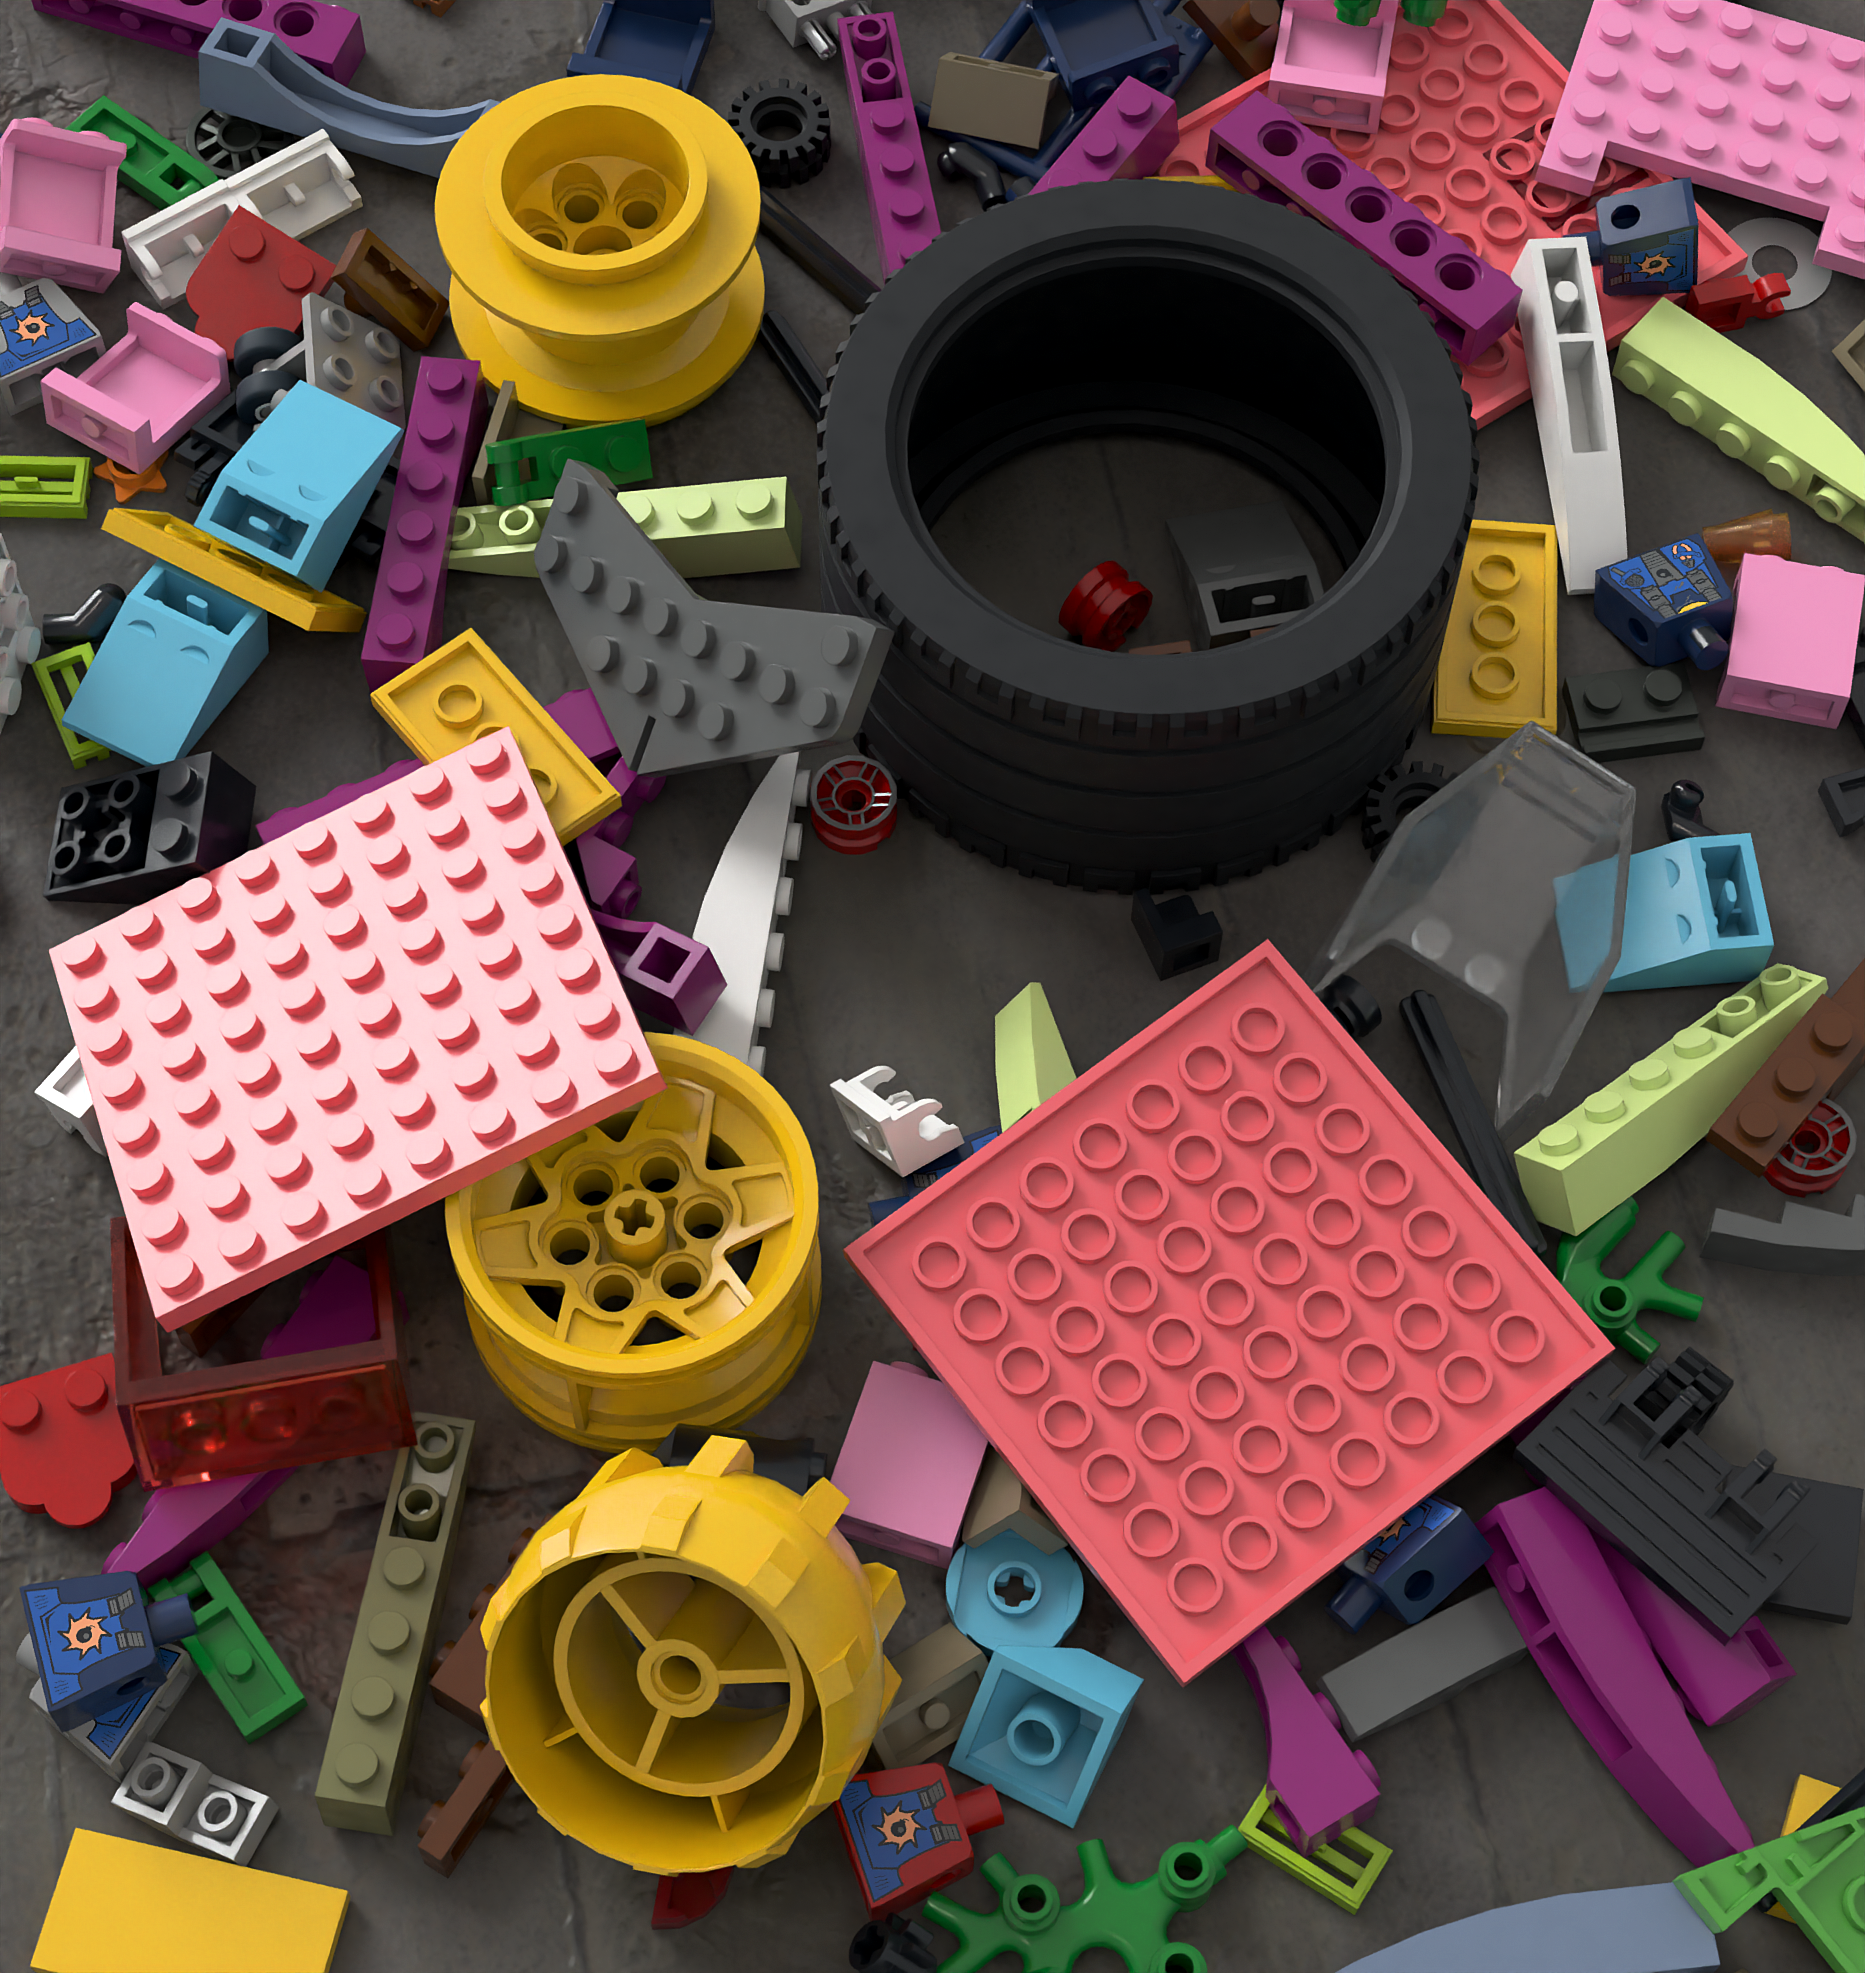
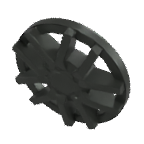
[186,107,295,180]

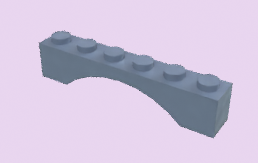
[198,17,501,178]

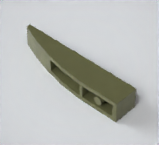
[315,1410,476,1836]

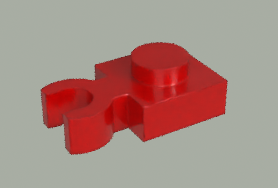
[1684,273,1791,333]

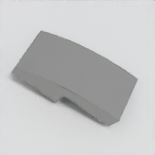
[111,1740,279,1867]

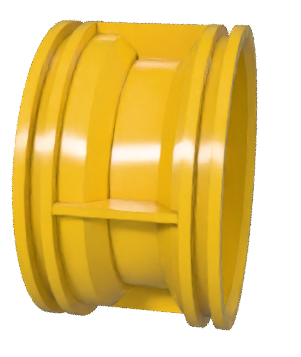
[445,1032,822,1455]

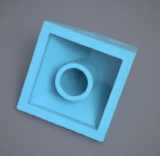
[948,1645,1144,1828]

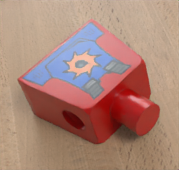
[831,1762,1005,1921]

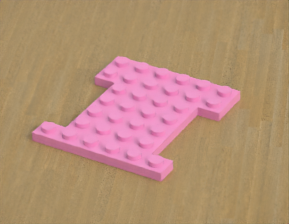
[1534,0,1865,279]

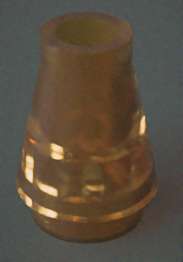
[1702,508,1791,564]

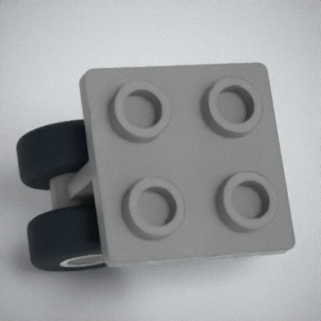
[234,292,406,430]

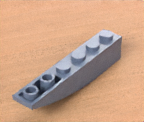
[1335,1882,1720,1973]

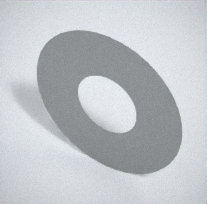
[1728,218,1832,310]

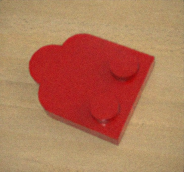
[186,205,337,362]
[0,1352,141,1529]

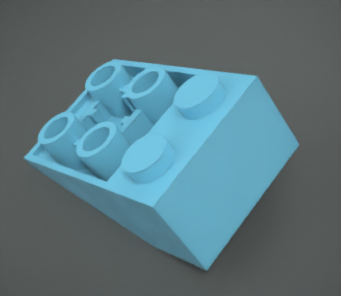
[193,380,405,593]
[62,558,269,767]
[1551,833,1774,995]

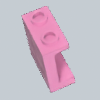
[1267,0,1399,134]
[0,118,127,294]
[40,302,231,475]
[1715,553,1865,729]
[830,1361,990,1569]

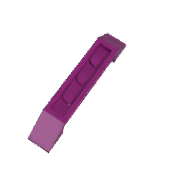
[575,756,667,919]

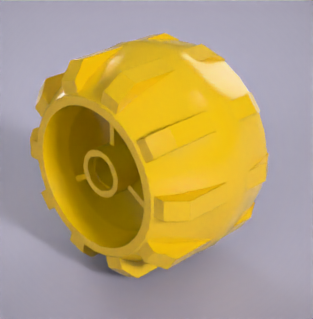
[480,1435,906,1877]

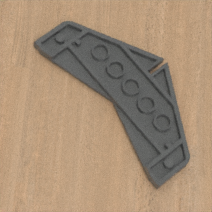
[534,459,895,778]

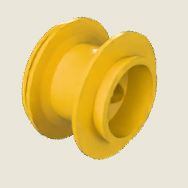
[435,74,765,429]

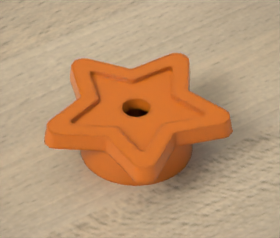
[93,450,169,504]

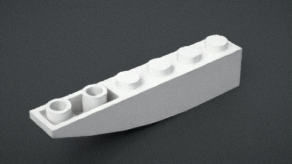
[1511,237,1627,595]
[673,751,812,1077]

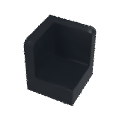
[1131,888,1223,981]

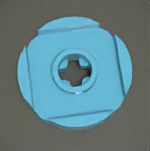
[945,1528,1084,1658]

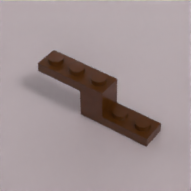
[1705,958,1865,1178]
[417,1513,554,1879]

